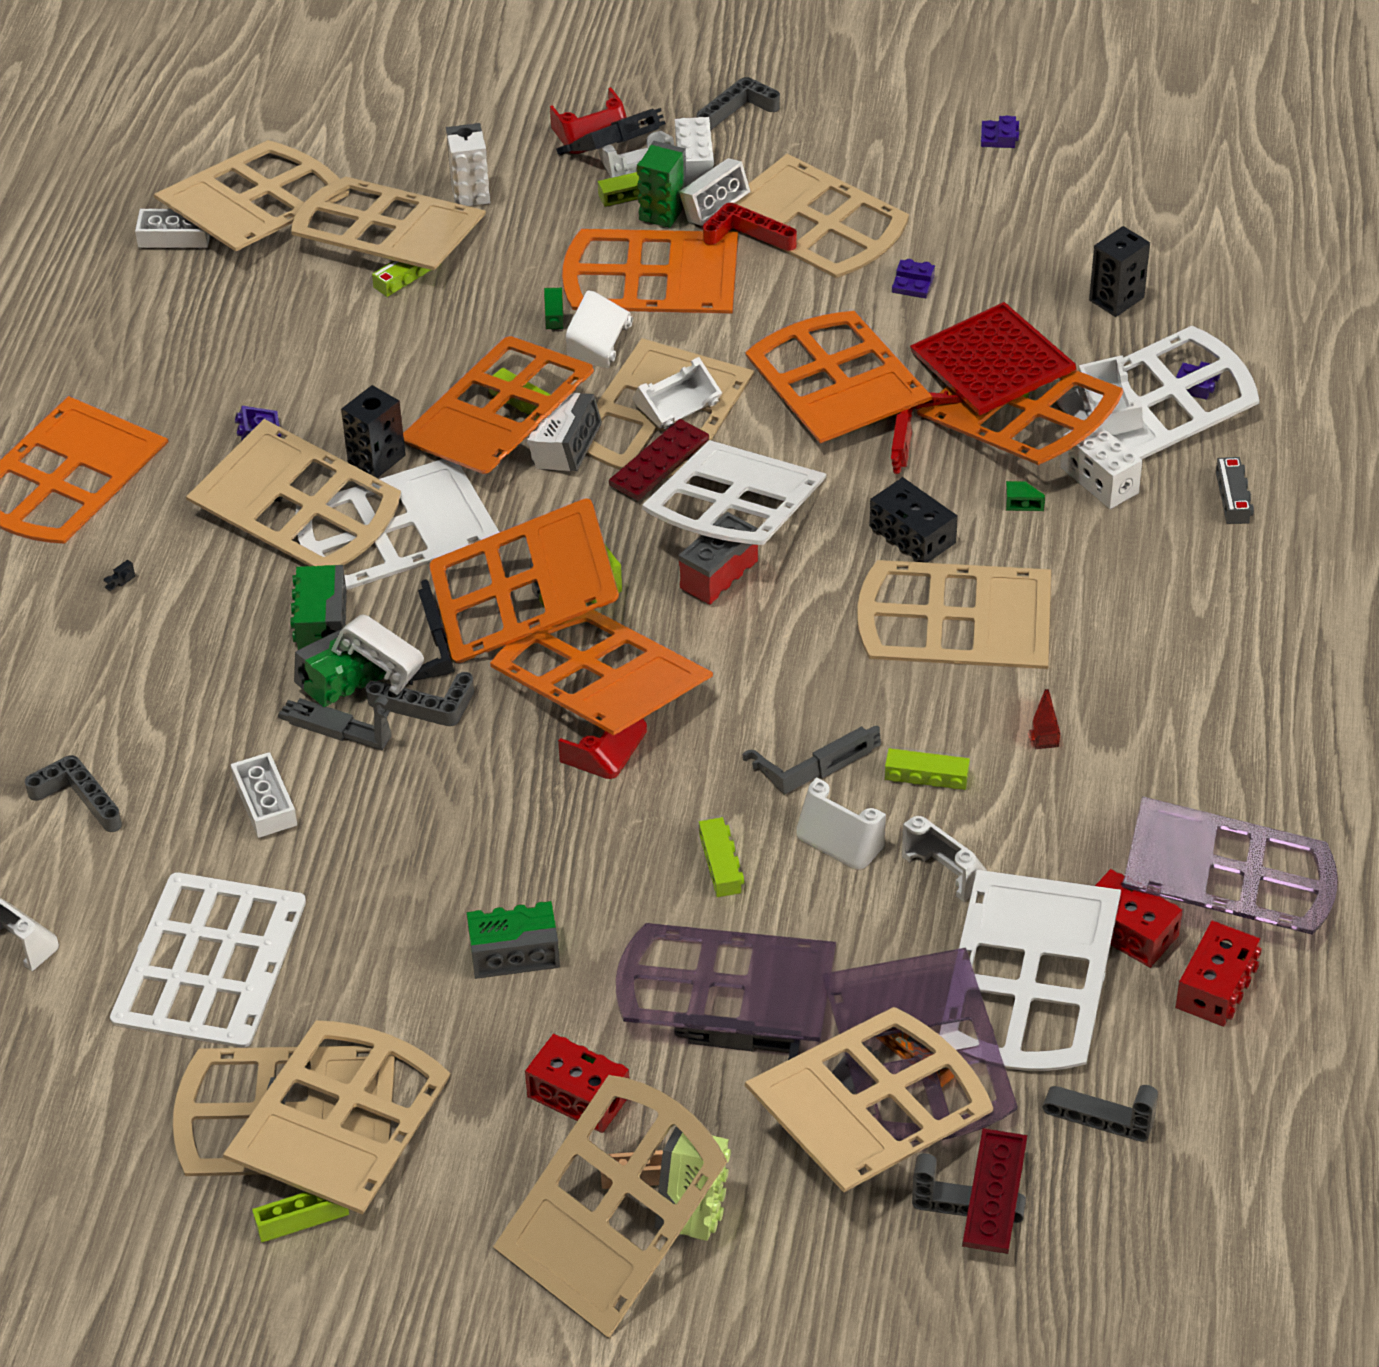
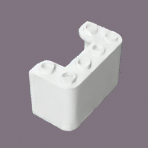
[1078,355,1143,435]

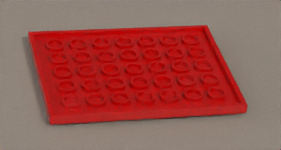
[910,302,1077,416]

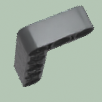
[696,77,780,131]
[366,672,474,727]
[25,755,122,832]
[1042,1085,1158,1142]
[912,1153,1026,1223]

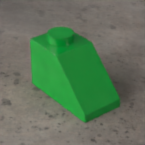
[544,287,564,329]
[1005,481,1045,511]

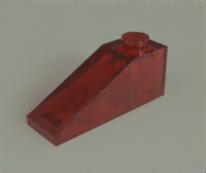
[1029,689,1060,750]

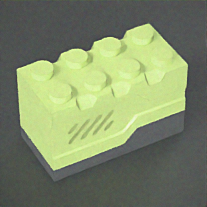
[654,1127,731,1241]

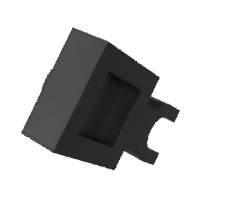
[103,559,135,592]

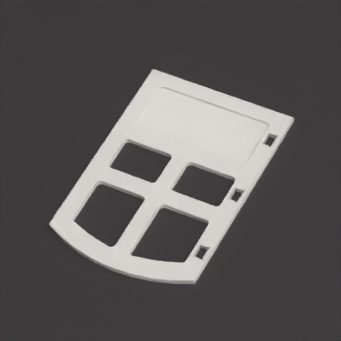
[1056,326,1259,460]
[642,440,826,545]
[295,459,500,590]
[939,870,1121,1071]

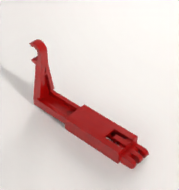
[891,390,963,474]

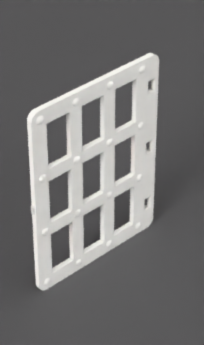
[110,873,306,1048]

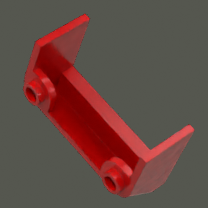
[550,87,627,154]
[558,718,647,779]

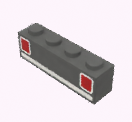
[1215,457,1254,524]

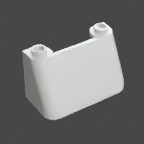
[598,131,674,178]
[566,290,633,368]
[632,357,722,429]
[331,615,424,695]
[797,777,886,870]
[902,816,987,902]
[0,898,59,971]

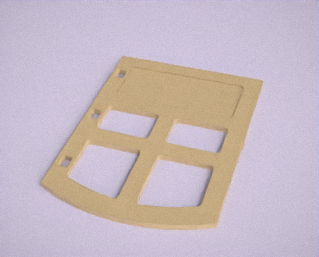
[154,140,349,251]
[735,154,909,278]
[292,177,486,270]
[586,338,754,478]
[186,419,401,566]
[857,560,1051,669]
[744,1007,994,1192]
[223,1020,451,1214]
[173,1046,395,1176]
[493,1075,728,1338]

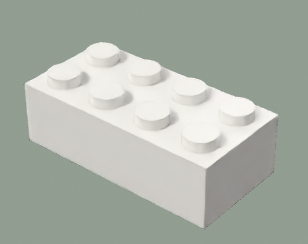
[679,158,751,226]
[135,209,210,248]
[231,752,297,838]

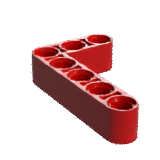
[703,203,797,251]

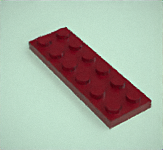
[609,419,709,501]
[962,1128,1028,1254]

